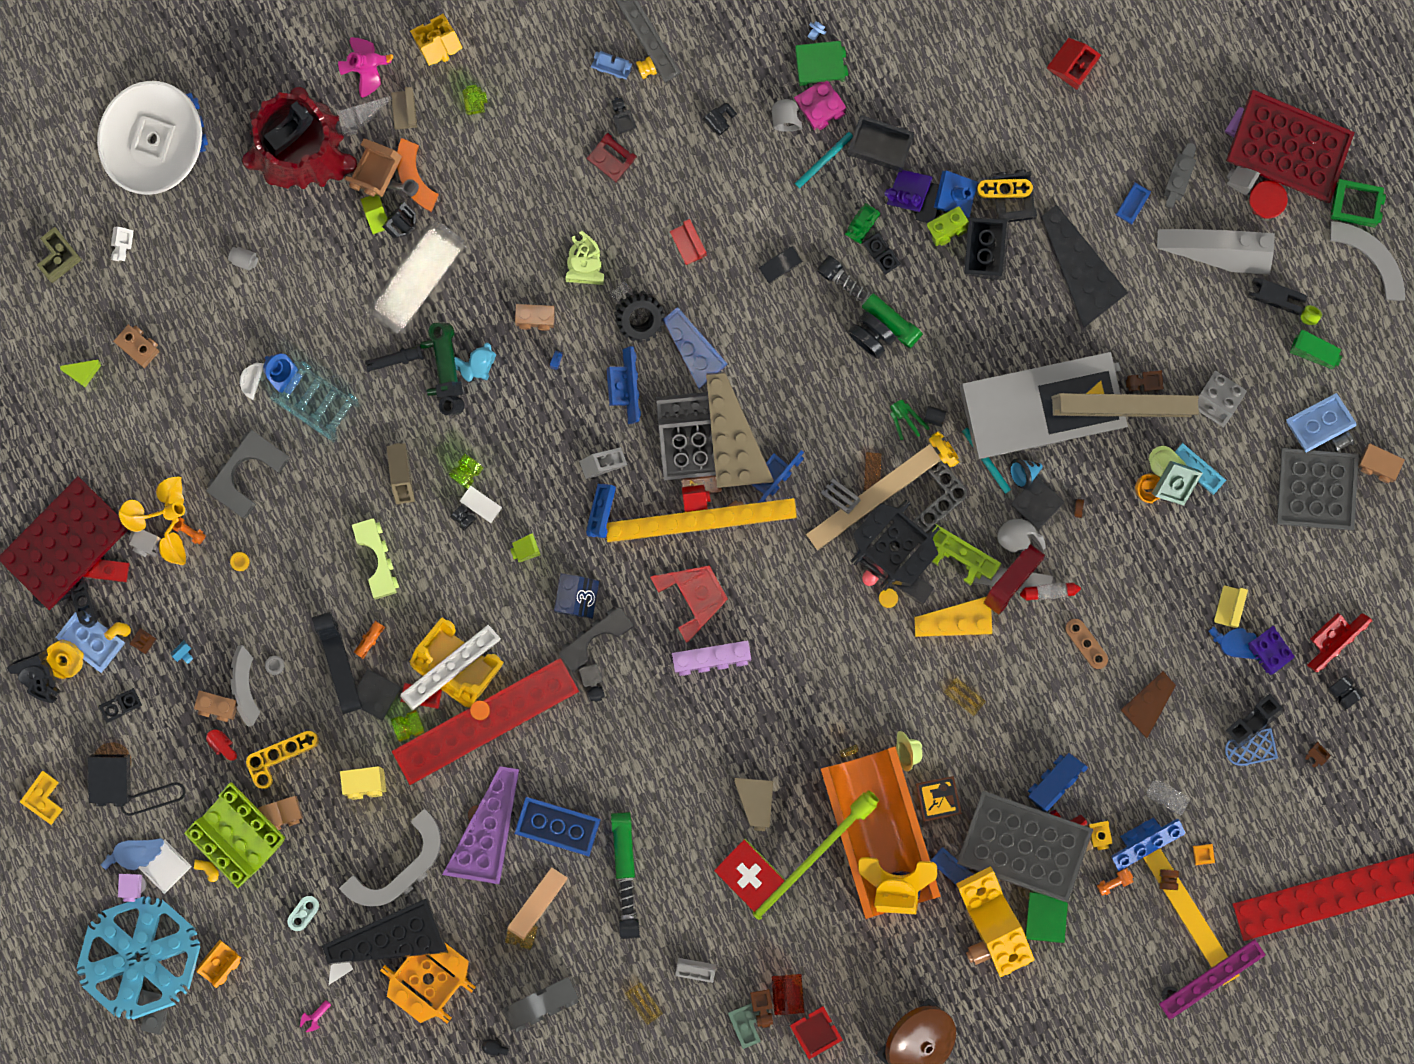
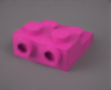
[794,81,846,130]

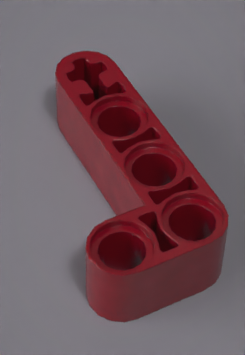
[983,544,1046,615]

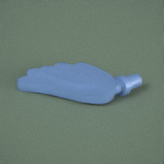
[101,838,164,871]

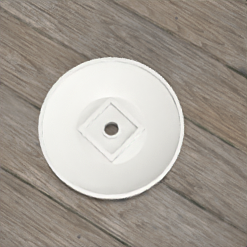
[97,81,202,195]

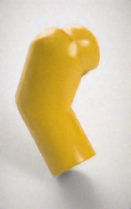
[104,622,131,640]
[194,860,219,882]

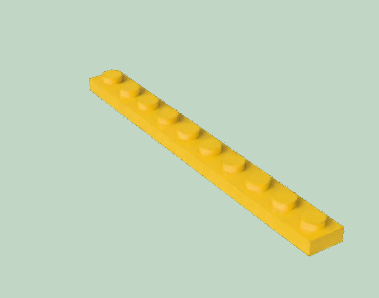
[606,498,797,542]

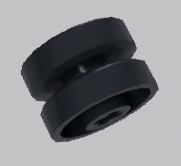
[847,311,896,359]

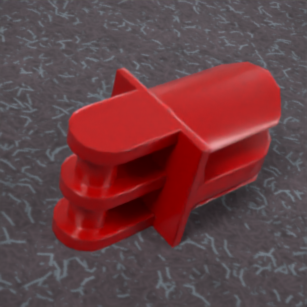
[206,730,237,761]

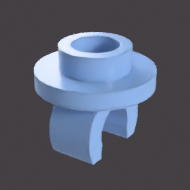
[808,21,826,41]

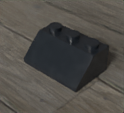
[964,217,1009,280]

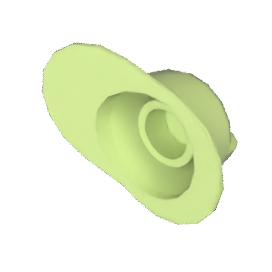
[1149,446,1187,478]
[896,731,923,772]

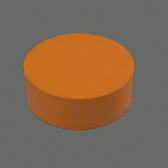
[470,701,490,720]

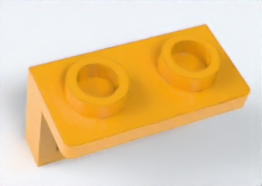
[195,940,241,988]

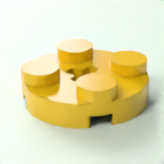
[929,431,960,467]
[46,639,84,679]

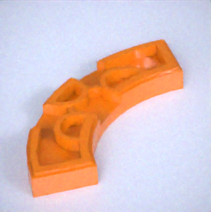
[397,138,439,212]

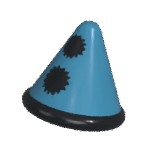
[1010,458,1043,489]

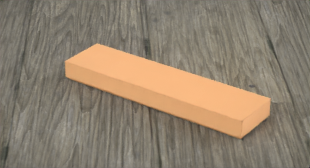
[507,867,567,940]

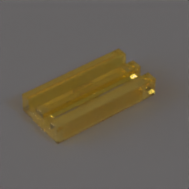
[944,678,986,717]
[625,982,663,1025]

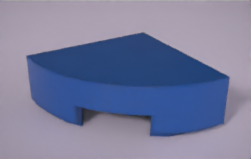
[550,350,563,370]

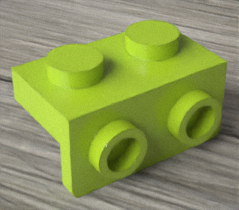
[927,206,969,246]

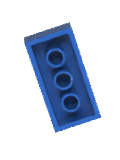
[515,797,601,857]

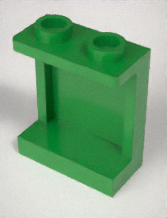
[795,41,848,86]
[1025,891,1068,943]

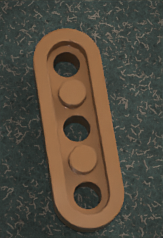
[1065,619,1108,669]

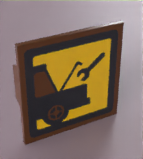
[916,776,962,822]

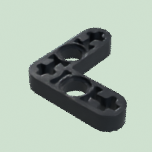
[33,577,98,628]

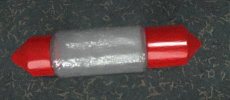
[1020,582,1081,601]

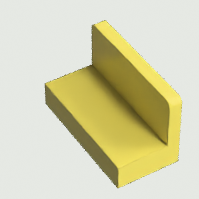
[1214,586,1248,628]

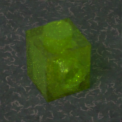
[462,85,488,115]

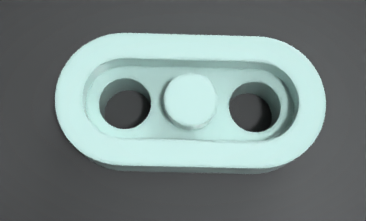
[288,896,319,931]

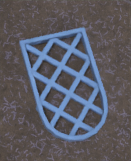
[1225,728,1278,766]

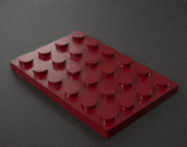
[1226,90,1355,203]
[0,476,129,611]

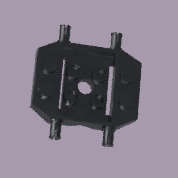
[850,499,940,591]

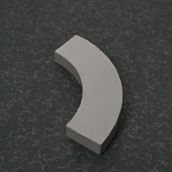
[230,645,260,727]

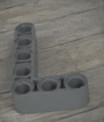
[891,460,967,551]

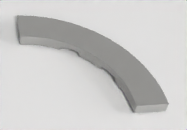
[1330,221,1405,301]

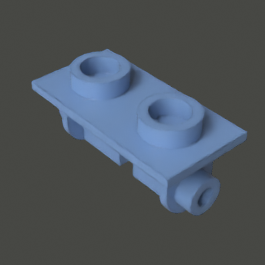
[591,51,632,79]

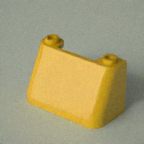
[410,617,504,708]

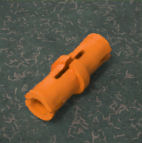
[353,621,385,659]

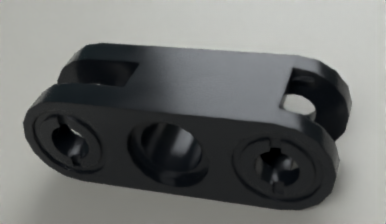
[1248,278,1308,315]

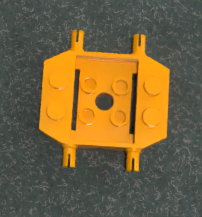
[380,942,476,1024]

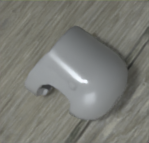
[772,99,802,132]

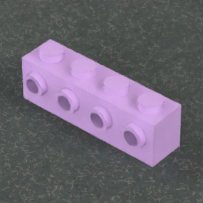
[672,641,751,676]

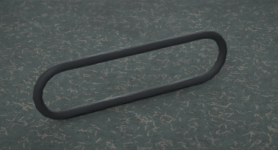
[121,782,186,816]

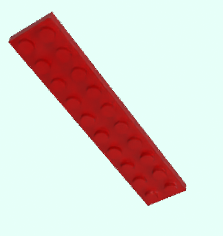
[391,658,579,785]
[1232,853,1414,941]

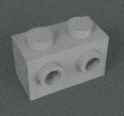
[129,530,161,558]

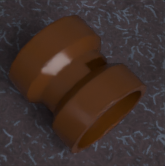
[1159,869,1179,890]

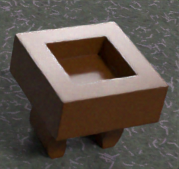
[130,628,157,655]
[1305,741,1331,768]

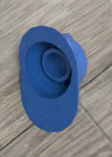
[263,353,300,393]

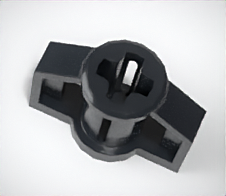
[382,202,416,239]

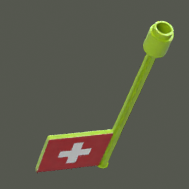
[714,791,879,920]

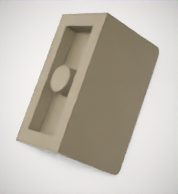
[391,87,417,130]

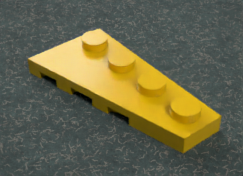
[914,597,992,637]

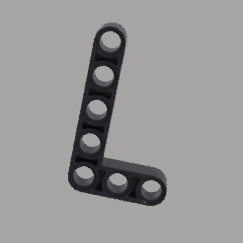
[312,611,362,715]

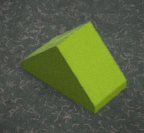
[360,194,387,234]
[60,360,101,387]

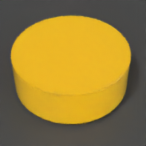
[230,552,250,571]
[879,589,898,608]

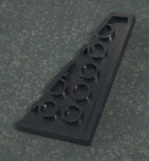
[322,899,448,964]

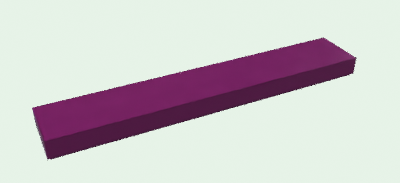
[1158,939,1266,1020]

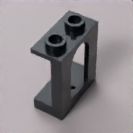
[992,169,1037,223]

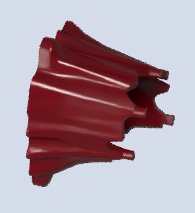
[242,87,357,189]

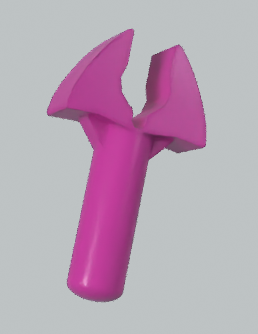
[300,1000,331,1032]

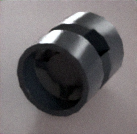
[1328,674,1364,710]

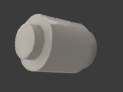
[228,247,258,271]

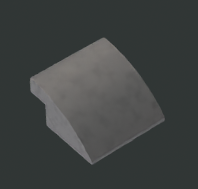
[656,392,716,480]

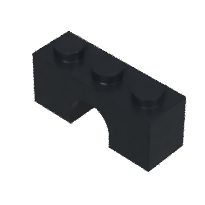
[1225,694,1283,750]

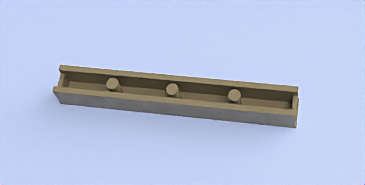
[1051,393,1199,417]

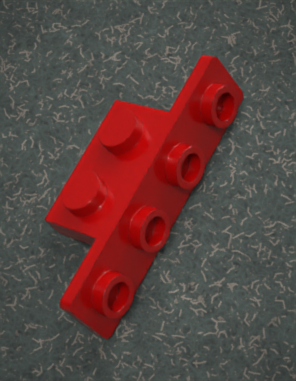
[1307,613,1372,672]

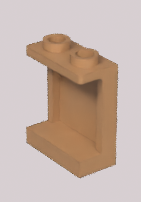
[345,139,402,197]

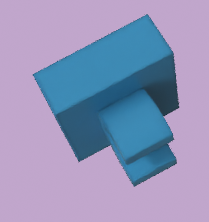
[170,640,193,664]

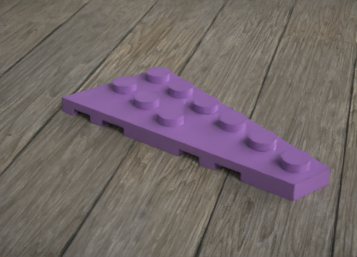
[442,766,519,884]

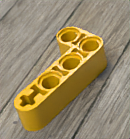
[246,731,319,789]

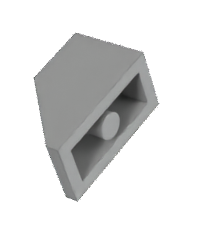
[1226,166,1260,196]

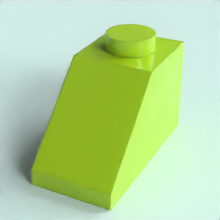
[510,533,541,563]

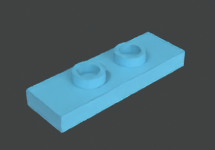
[1175,443,1226,495]

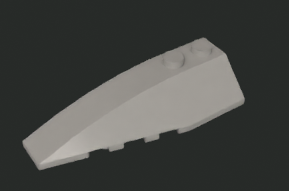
[1157,229,1275,275]

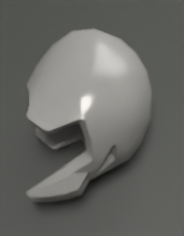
[997,519,1046,553]

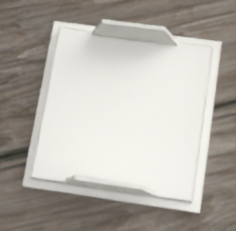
[139,840,192,894]

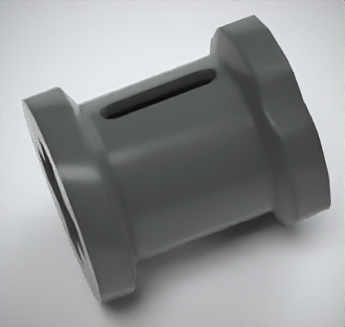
[1329,431,1355,452]

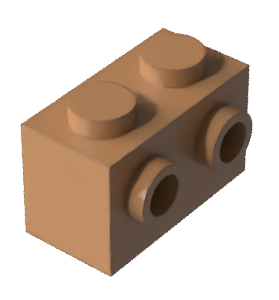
[515,304,555,331]
[113,324,160,369]
[1358,444,1405,483]
[194,691,238,722]

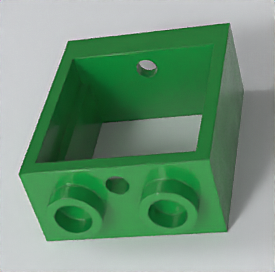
[1330,179,1386,228]

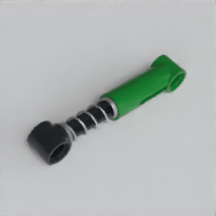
[816,255,923,349]
[611,812,640,939]

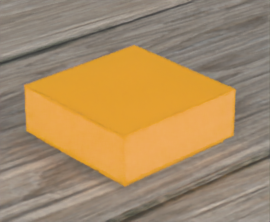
[1193,844,1215,865]

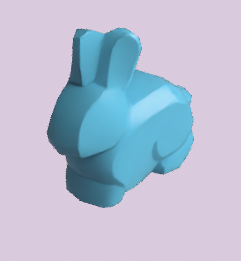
[454,342,496,382]

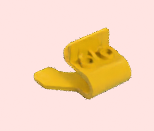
[859,857,937,915]

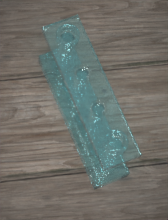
[270,361,360,443]

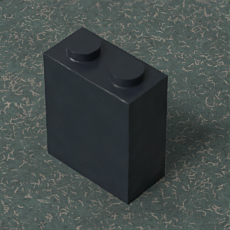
[88,754,131,807]

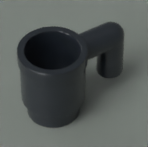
[702,103,737,136]

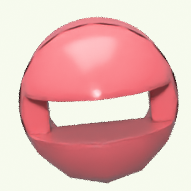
[862,570,879,586]

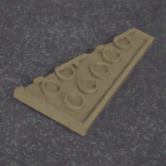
[706,372,774,488]

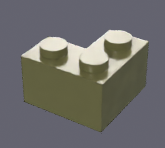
[37,227,82,283]

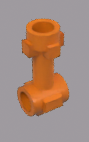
[171,517,206,545]
[1097,868,1134,896]

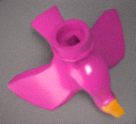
[338,37,393,98]

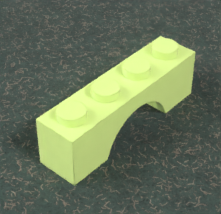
[352,518,399,600]

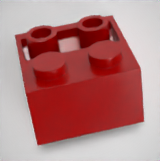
[1046,38,1101,90]

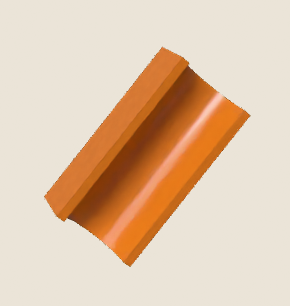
[821,747,941,919]

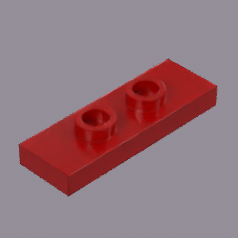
[83,560,129,582]

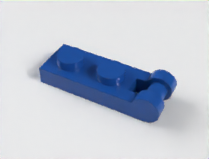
[586,484,616,538]

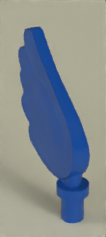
[1208,627,1261,660]

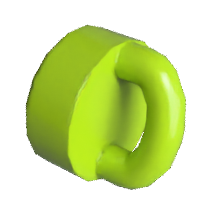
[1300,305,1322,325]

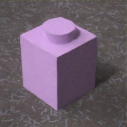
[118,874,142,902]

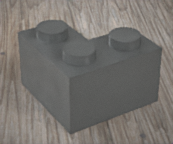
[137,989,169,1035]

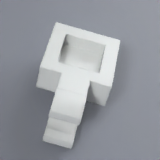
[111,227,133,261]

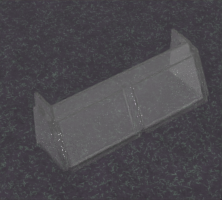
[366,221,468,334]

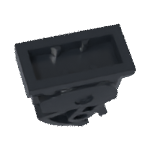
[6,650,60,703]

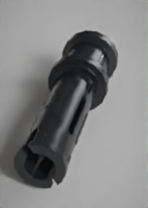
[365,343,424,372]

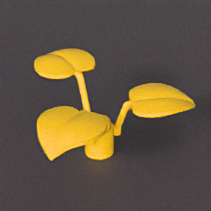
[119,477,186,565]

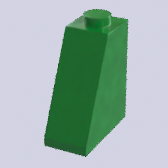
[1289,329,1342,369]

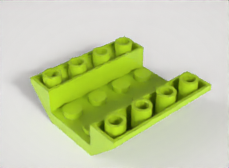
[184,782,285,888]

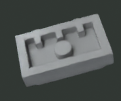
[1198,371,1247,428]

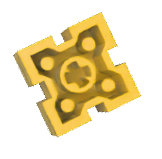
[410,14,462,66]

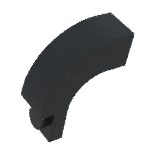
[263,101,313,157]

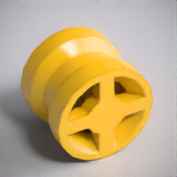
[636,56,657,79]

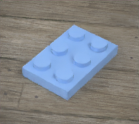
[1286,393,1356,452]
[55,611,125,673]

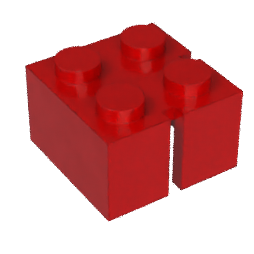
[789,1006,843,1060]

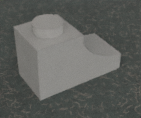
[579,447,627,479]

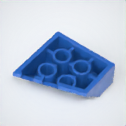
[1027,753,1088,812]

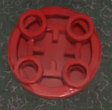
[1249,180,1288,219]

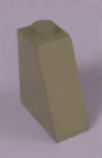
[387,443,415,504]
[734,778,773,831]

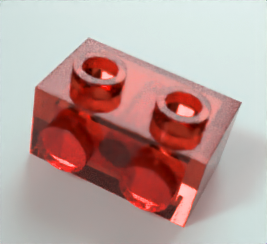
[771,974,804,1015]

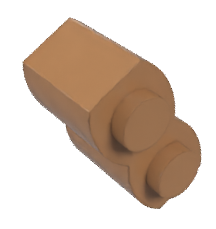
[258,796,303,830]

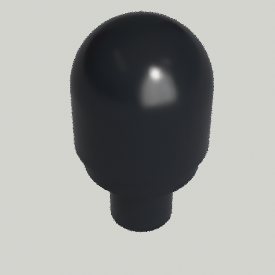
[482,1039,509,1056]

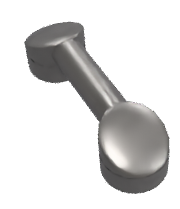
[387,179,419,197]

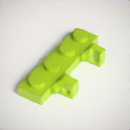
[932,524,1001,586]

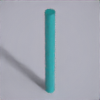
[794,132,853,189]
[962,427,1011,494]

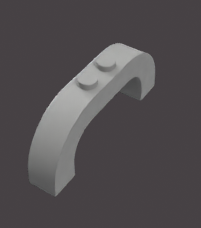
[339,808,441,907]

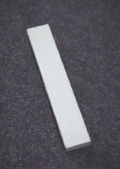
[400,625,501,710]

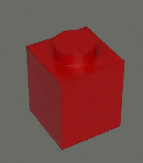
[682,485,711,512]

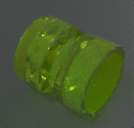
[448,453,484,489]
[391,710,425,742]

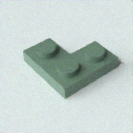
[728,1003,770,1049]

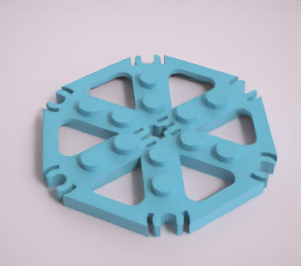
[76,896,200,1019]

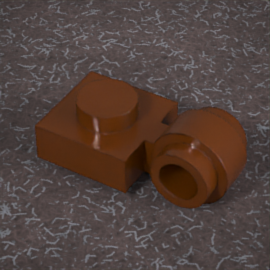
[1126,370,1164,392]
[750,989,773,1028]

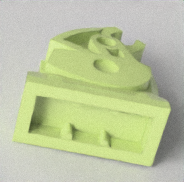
[566,231,604,285]

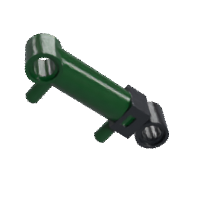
[420,323,465,415]

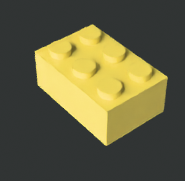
[340,766,386,800]

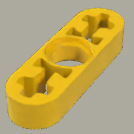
[977,179,1033,198]

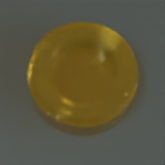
[839,744,859,758]

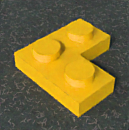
[20,771,63,825]

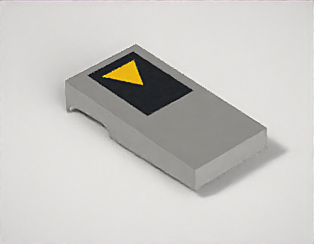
[960,352,1128,460]

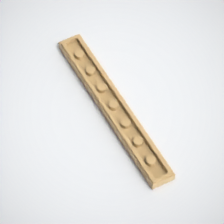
[806,444,941,550]

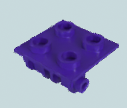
[885,170,933,212]
[1248,626,1295,675]

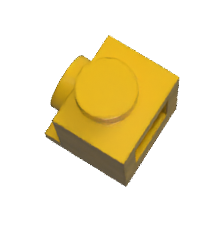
[1088,821,1113,850]

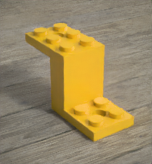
[956,866,1035,977]

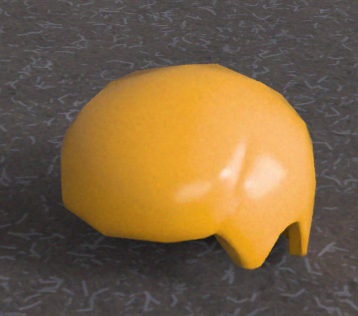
[1135,473,1160,503]

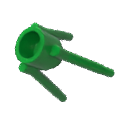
[890,399,930,440]

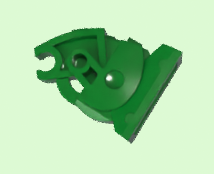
[844,203,881,244]

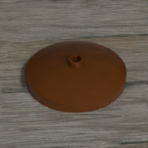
[885,1006,956,1064]

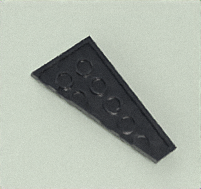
[1041,204,1128,329]

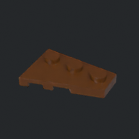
[1120,671,1176,739]

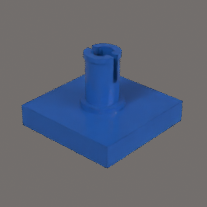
[934,170,978,218]

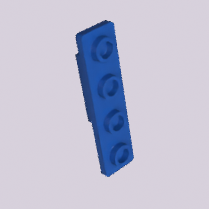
[607,346,641,424]
[751,450,804,503]
[1111,817,1185,871]

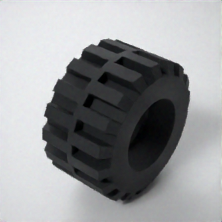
[614,291,665,343]

